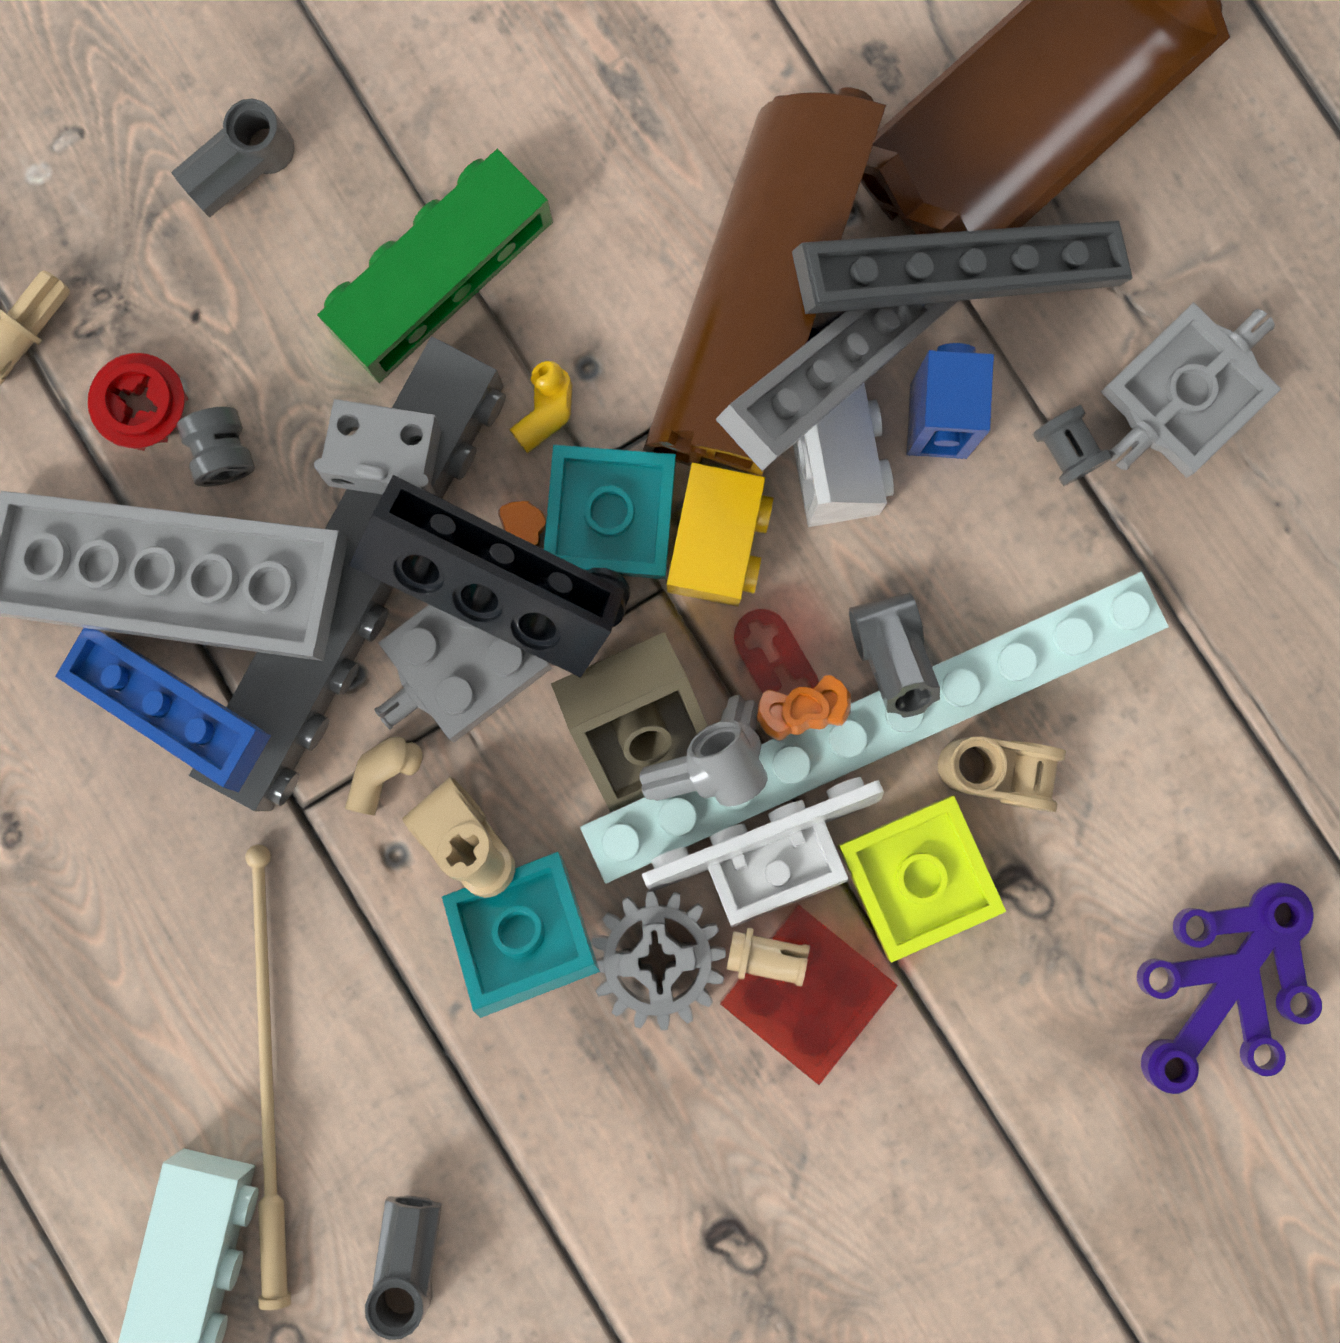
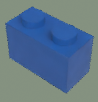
[906,343,994,459]

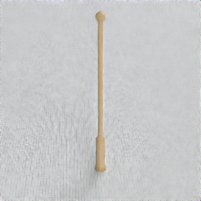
[245,844,291,1310]

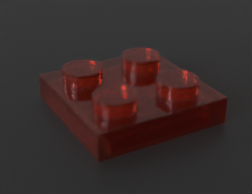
[719,903,898,1085]

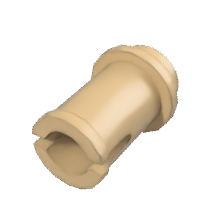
[727,928,810,987]

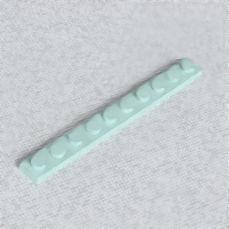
[580,571,1169,884]

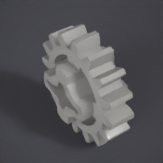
[591,890,726,1031]

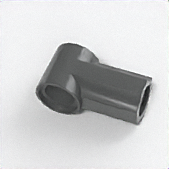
[171,98,294,217]
[849,593,940,718]
[365,1195,442,1340]

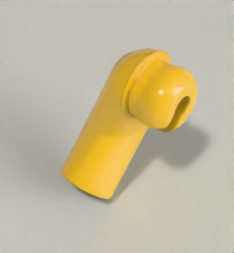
[509,361,573,453]

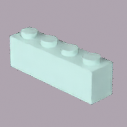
[118,1148,259,1343]

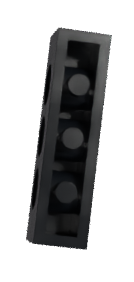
[349,475,625,678]

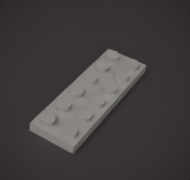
[0,491,349,661]

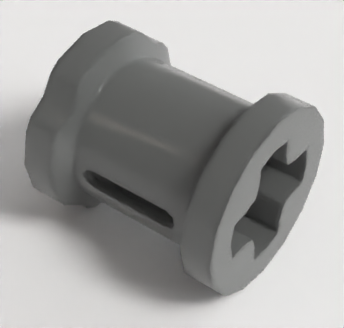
[1033,405,1113,486]

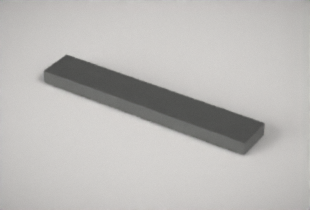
[792,221,1133,314]

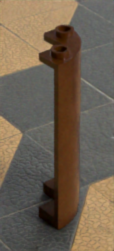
[861,0,1230,235]
[643,87,886,476]

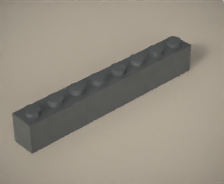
[189,336,506,812]

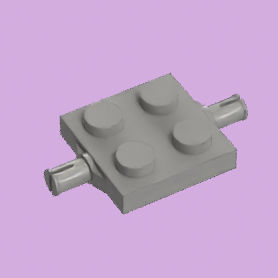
[1101,302,1281,478]
[374,605,552,742]

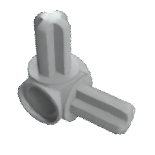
[639,695,768,806]

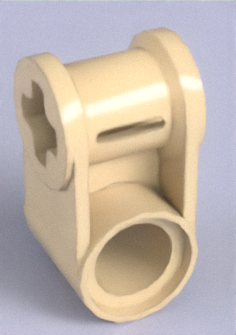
[938,737,1066,812]
[402,776,515,898]

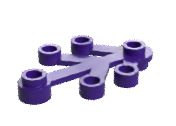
[1137,882,1322,1094]

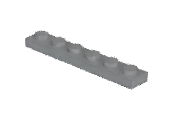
[716,301,958,471]

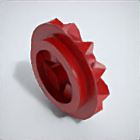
[88,353,189,451]

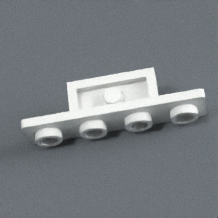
[642,777,884,928]

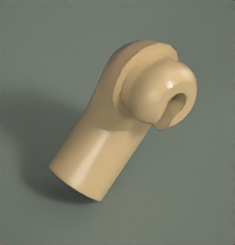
[345,737,423,816]

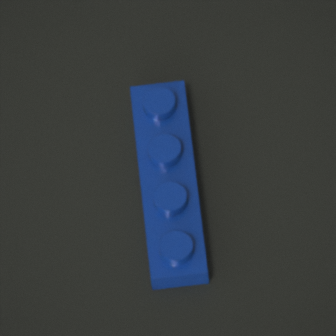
[55,628,271,793]

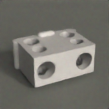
[314,399,442,495]

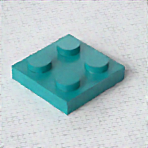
[544,445,676,579]
[442,852,600,1018]

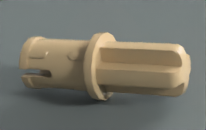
[0,270,70,385]

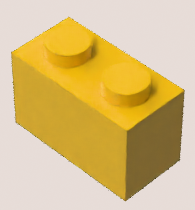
[667,463,774,607]

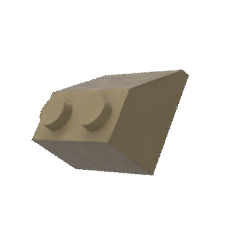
[551,632,708,812]

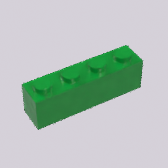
[317,148,553,384]

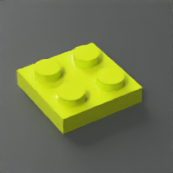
[837,796,1006,963]

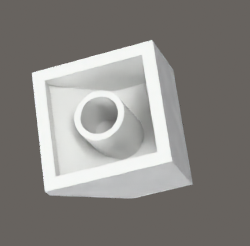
[793,383,894,527]

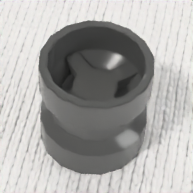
[177,406,255,487]

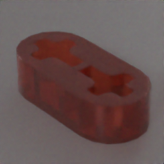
[733,609,819,696]

